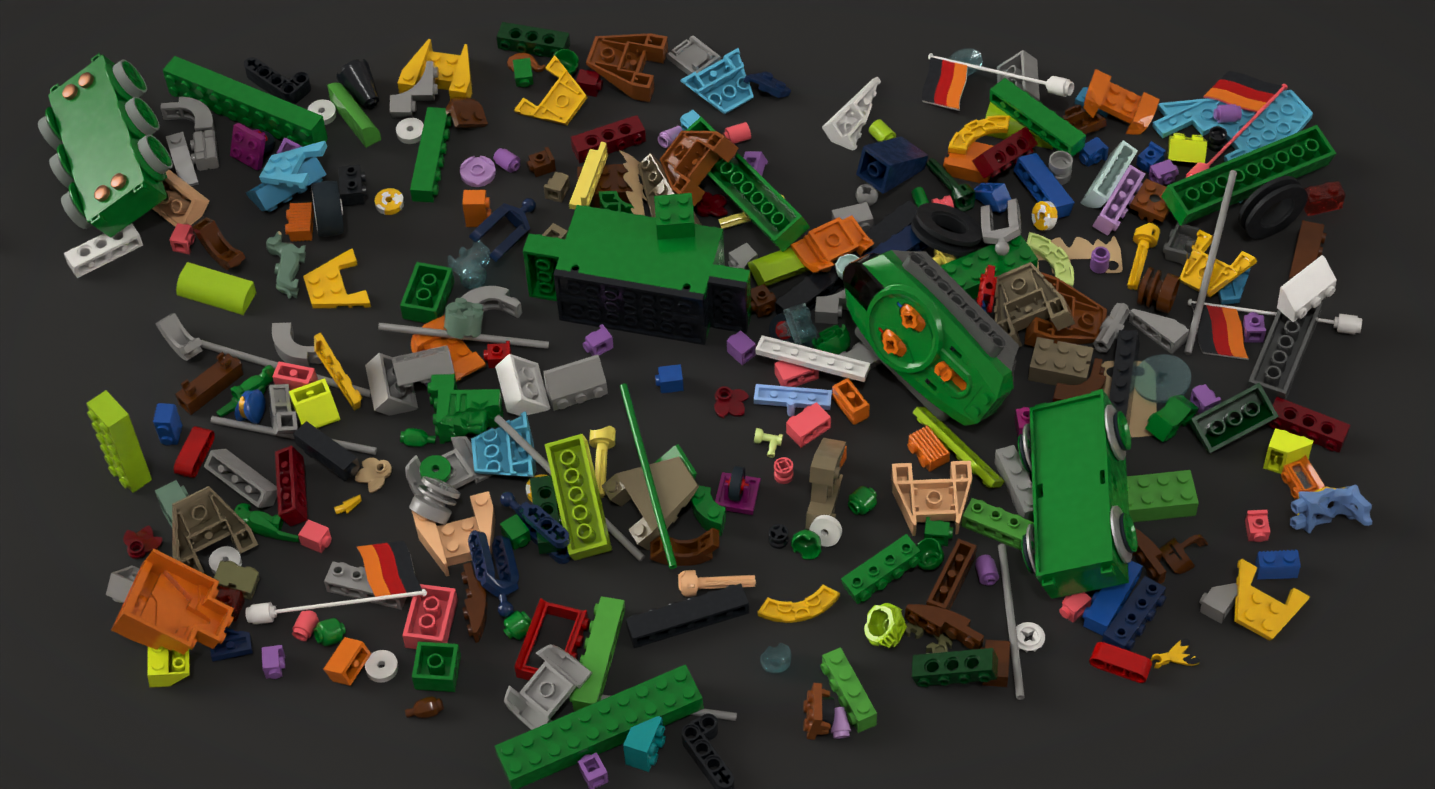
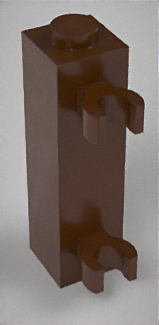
[175,352,244,415]

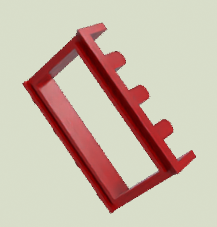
[515,598,590,680]

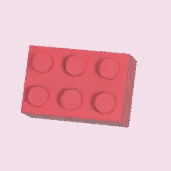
[402,584,458,649]

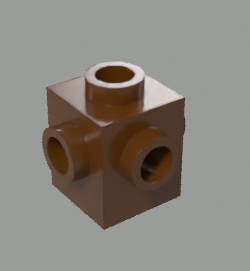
[751,284,776,318]

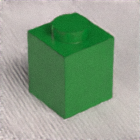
[513,58,534,87]
[500,514,531,550]

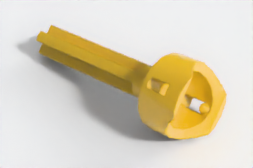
[1127,223,1160,290]

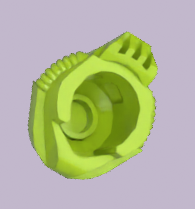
[864,603,907,648]

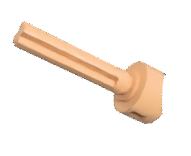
[678,570,756,597]

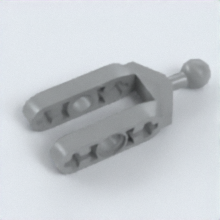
[981,198,1021,256]

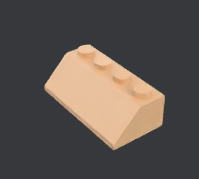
[152,170,209,227]

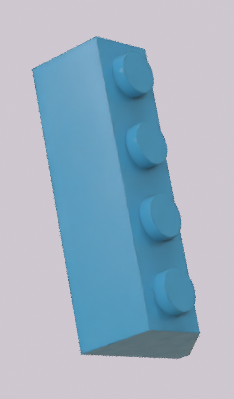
[246,157,327,212]

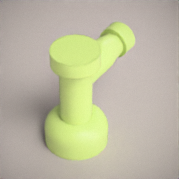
[754,428,783,458]

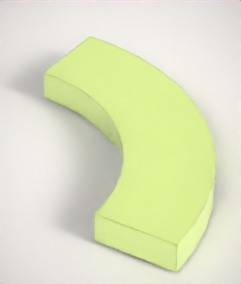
[1026,232,1074,287]

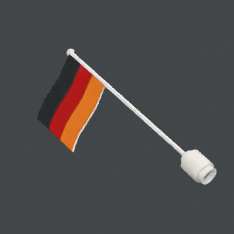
[922,53,1074,111]
[1188,299,1362,360]
[246,541,427,625]

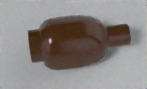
[405,696,444,719]

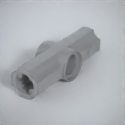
[1093,303,1130,352]

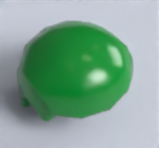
[553,49,579,76]
[791,530,822,560]
[917,538,945,570]

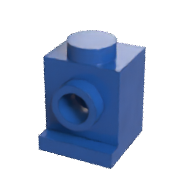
[1079,137,1109,167]
[1136,141,1166,173]

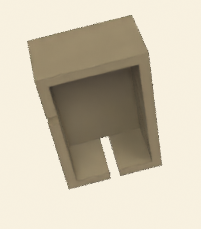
[1028,337,1094,386]

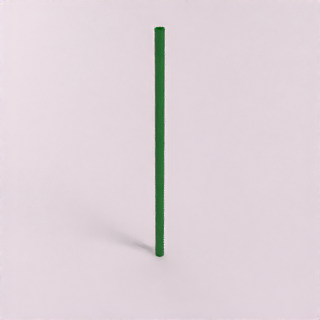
[620,383,677,569]

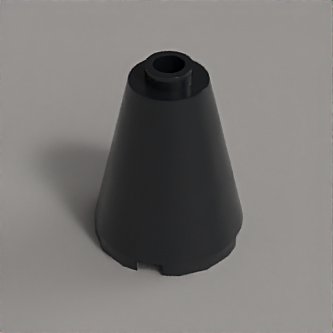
[336,59,379,109]

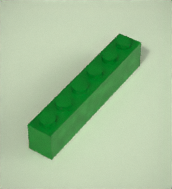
[989,78,1086,157]
[410,107,453,203]

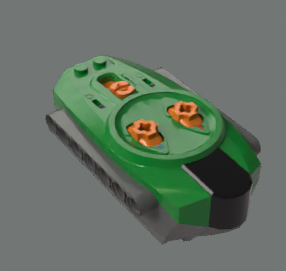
[843,250,1019,426]

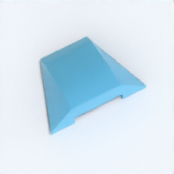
[680,48,754,114]
[471,411,537,477]

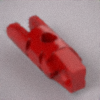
[977,265,997,313]

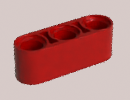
[174,426,215,478]
[1089,642,1153,683]

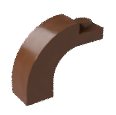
[192,217,246,270]
[1053,358,1106,402]
[650,528,720,566]

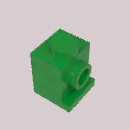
[924,517,953,546]

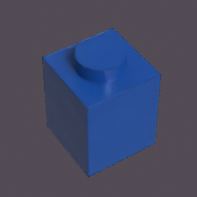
[655,364,684,393]

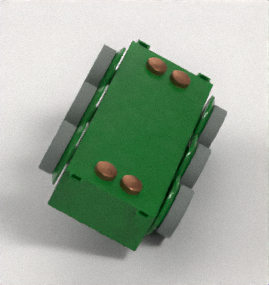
[38,53,173,237]

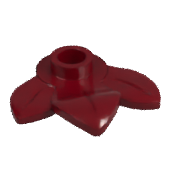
[696,191,728,217]
[714,386,749,418]
[123,525,163,559]

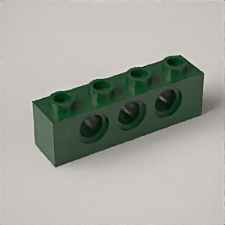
[496,22,570,58]
[530,475,564,554]
[912,648,998,687]

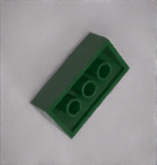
[1188,382,1279,453]

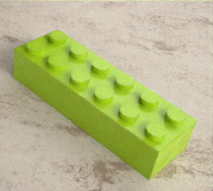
[86,390,152,493]
[545,434,612,561]

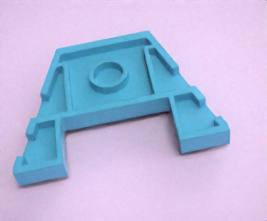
[259,141,328,189]

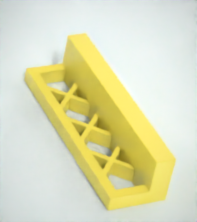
[569,142,608,209]

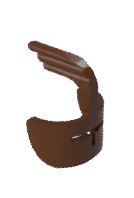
[1159,534,1208,574]

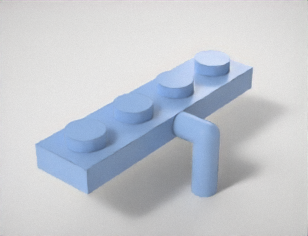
[754,384,832,417]

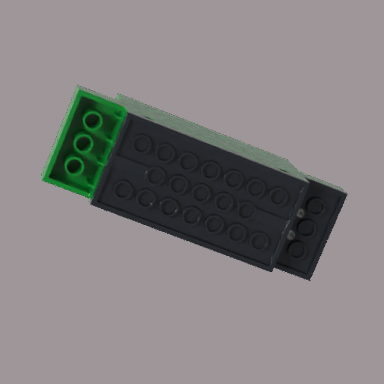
[523,205,752,345]

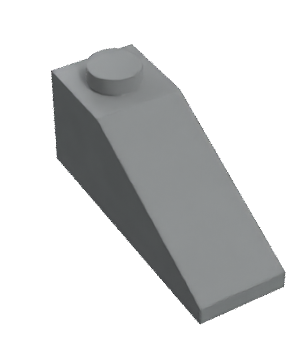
[165,132,199,186]
[1129,309,1189,354]

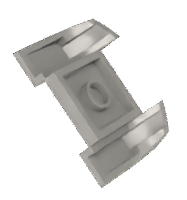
[405,436,493,496]
[504,644,592,730]

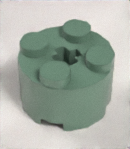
[444,298,483,339]

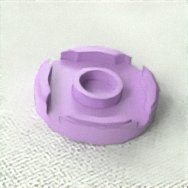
[460,156,496,187]

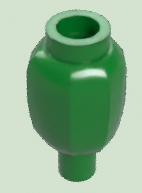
[400,428,436,447]

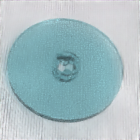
[1134,354,1191,403]

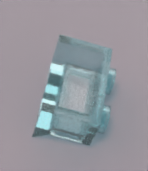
[448,240,490,279]

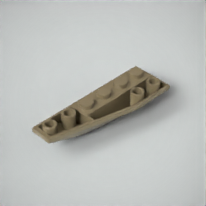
[638,153,702,225]

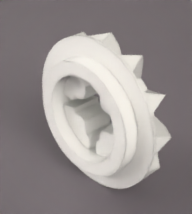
[1016,622,1045,653]

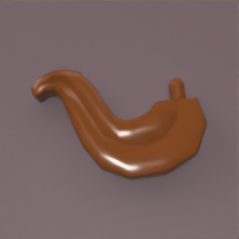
[507,53,546,72]

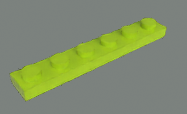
[913,407,1005,488]

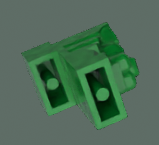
[428,374,503,444]

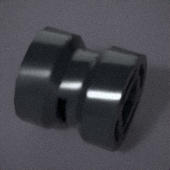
[1207,126,1227,152]

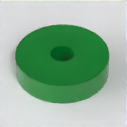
[420,455,451,482]

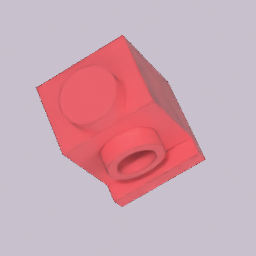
[169,223,195,255]
[1245,510,1270,542]
[1059,592,1092,623]

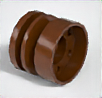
[1137,267,1181,314]

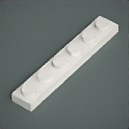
[755,335,870,382]

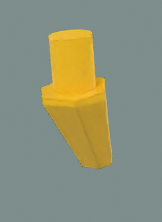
[334,495,362,515]

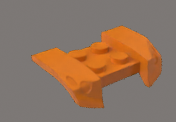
[1083,69,1160,135]
[791,215,874,273]
[411,315,486,382]

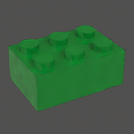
[400,262,455,323]

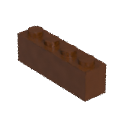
[1288,220,1327,281]
[926,539,977,610]

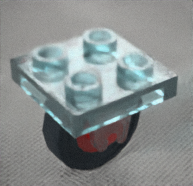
[769,303,817,345]

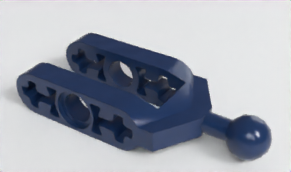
[469,198,536,262]
[500,492,571,564]
[468,530,519,617]

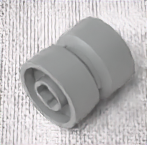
[1048,151,1073,185]

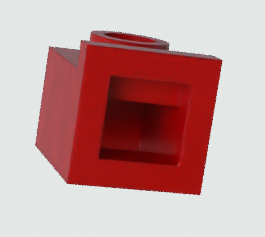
[484,341,511,368]

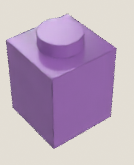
[727,331,756,365]

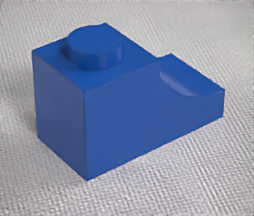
[974,183,1011,213]

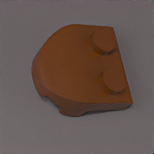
[446,97,488,127]
[1063,105,1107,134]

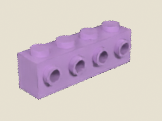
[1092,165,1145,236]

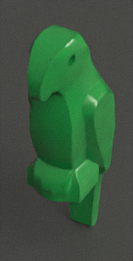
[216,365,275,417]
[234,503,299,542]

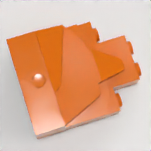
[111,549,234,655]

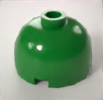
[812,324,851,355]

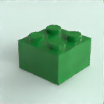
[654,193,695,240]
[412,642,461,692]

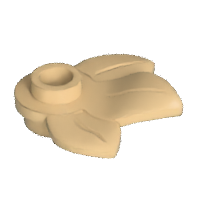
[355,458,392,493]

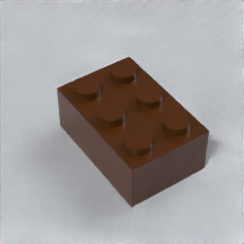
[577,164,633,208]

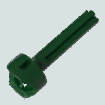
[926,158,976,212]

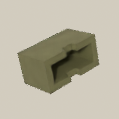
[214,561,260,600]

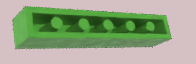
[570,596,625,711]

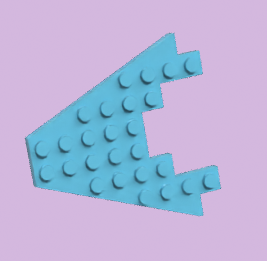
[1152,90,1313,203]

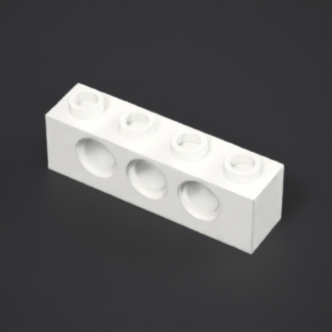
[64,223,143,278]

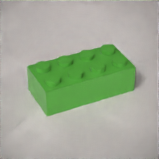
[1127,470,1199,522]

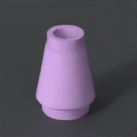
[658,126,683,148]
[831,707,851,739]

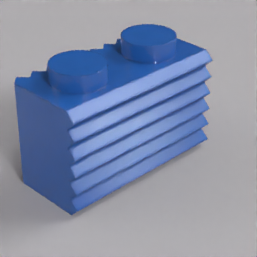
[153,403,182,445]
[1255,550,1301,580]

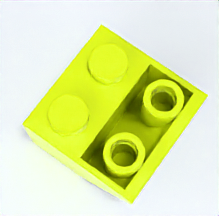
[1168,133,1207,163]
[289,378,340,428]
[1263,428,1313,474]
[148,647,190,688]

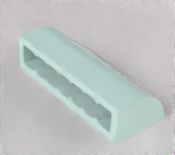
[1080,140,1138,208]

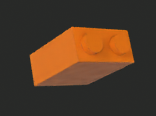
[943,141,993,184]

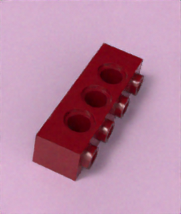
[571,115,646,164]
[972,126,1038,179]
[1266,397,1351,453]
[275,445,308,527]

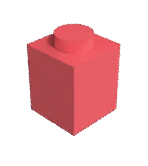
[298,519,332,554]

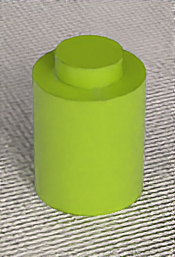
[869,119,896,142]

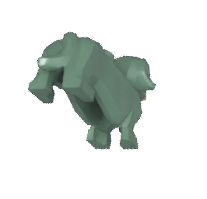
[266,231,306,299]

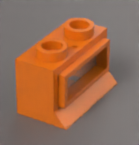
[1281,455,1325,499]

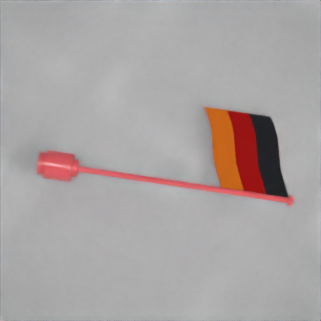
[1186,71,1288,178]

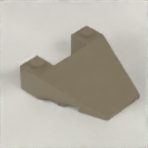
[994,262,1075,347]
[602,457,699,550]
[172,486,258,573]

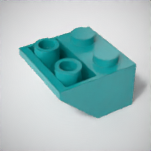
[623,716,666,772]

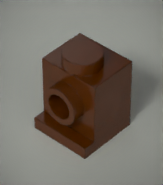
[526,147,556,177]

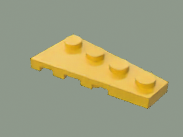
[314,332,362,411]

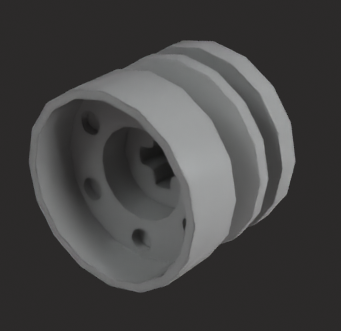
[409,476,461,525]

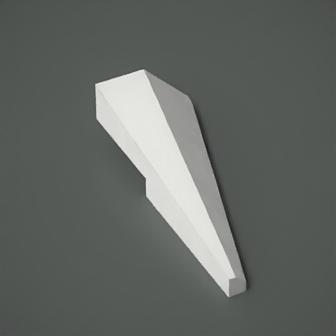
[822,77,881,151]

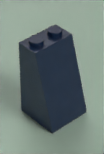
[856,136,929,194]

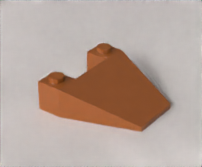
[586,33,668,102]
[660,131,739,206]
[1025,272,1107,347]

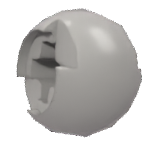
[855,184,878,206]

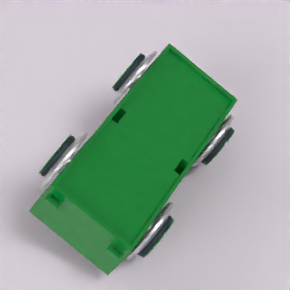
[1018,389,1138,599]

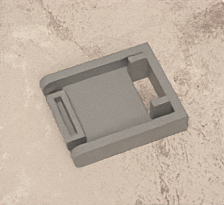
[666,35,721,75]

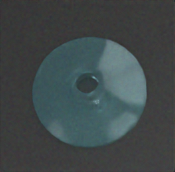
[949,48,982,76]

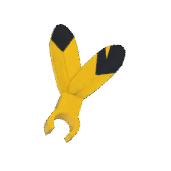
[1151,639,1200,668]

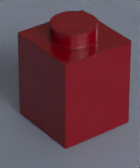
[576,69,603,97]

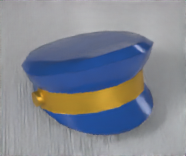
[235,389,265,424]

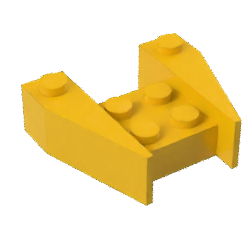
[397,39,472,100]

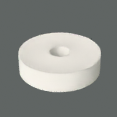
[308,99,337,125]
[396,118,424,144]
[810,515,842,547]
[209,546,242,574]
[365,650,398,683]

